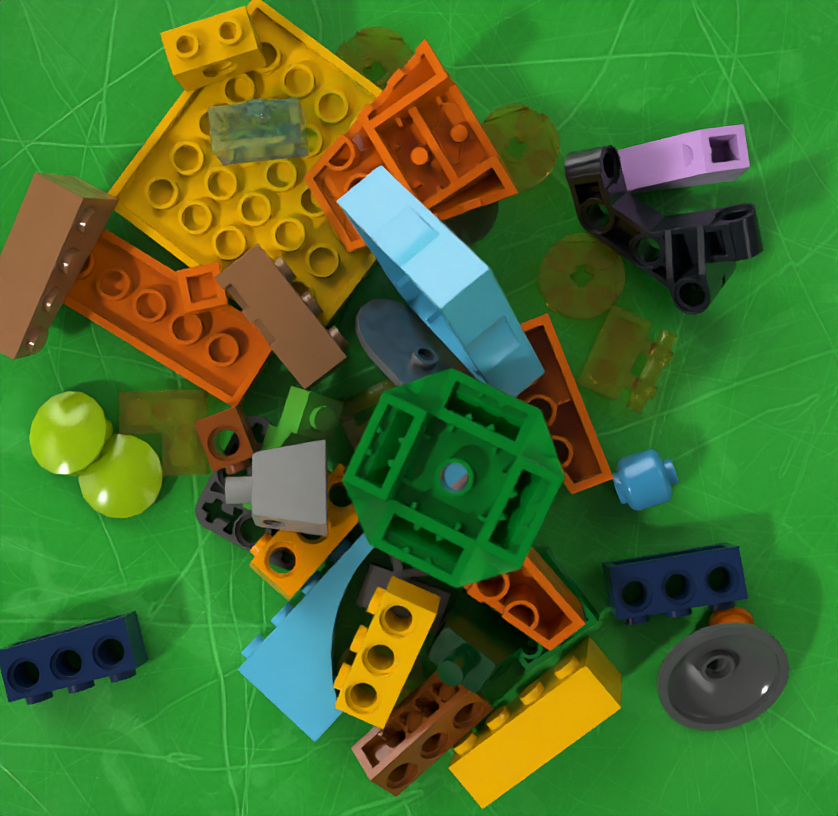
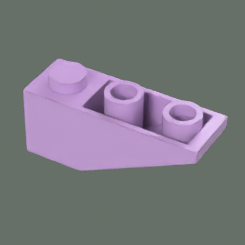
[617,124,750,194]

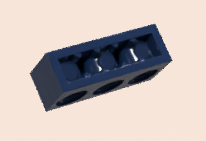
[602,543,748,625]
[0,611,148,705]

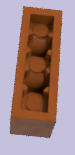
[351,670,494,797]

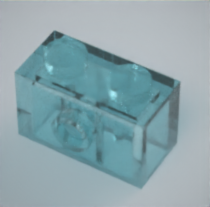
[208,97,309,165]

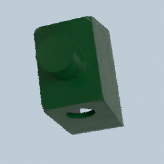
[426,588,530,694]

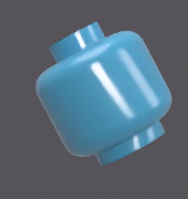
[611,449,679,511]

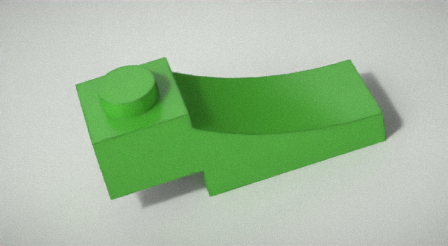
[242,386,344,510]

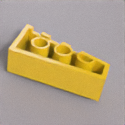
[448,636,622,809]

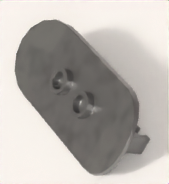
[355,299,476,386]

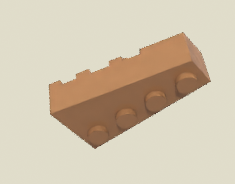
[0,172,119,360]

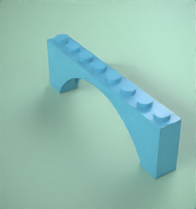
[238,463,468,742]

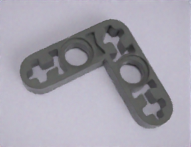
[195,416,308,570]

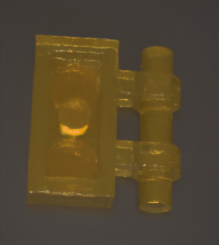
[576,305,677,414]

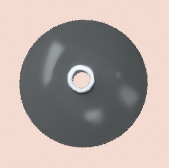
[656,622,789,731]

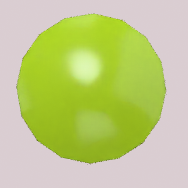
[29,391,113,476]
[78,434,166,518]

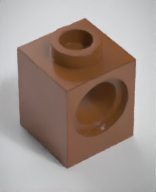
[194,404,259,475]

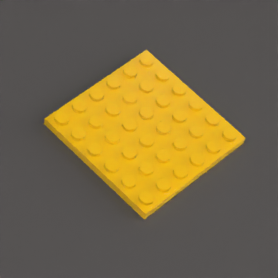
[108,0,383,329]

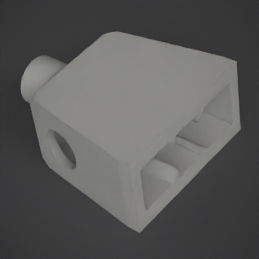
[225,440,328,535]

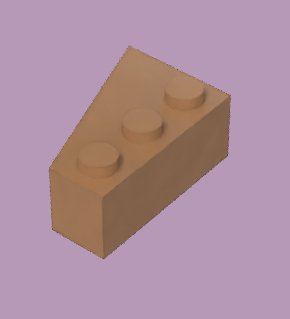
[214,244,350,391]

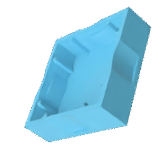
[337,165,545,397]

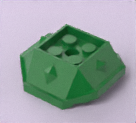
[342,368,565,588]

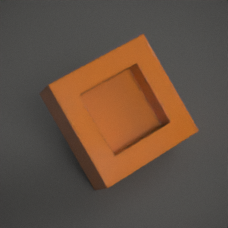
[176,262,230,316]

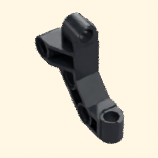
[565,145,764,315]

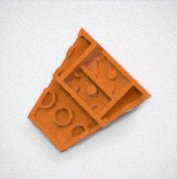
[303,39,520,252]

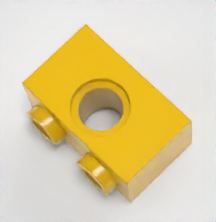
[160,6,267,92]

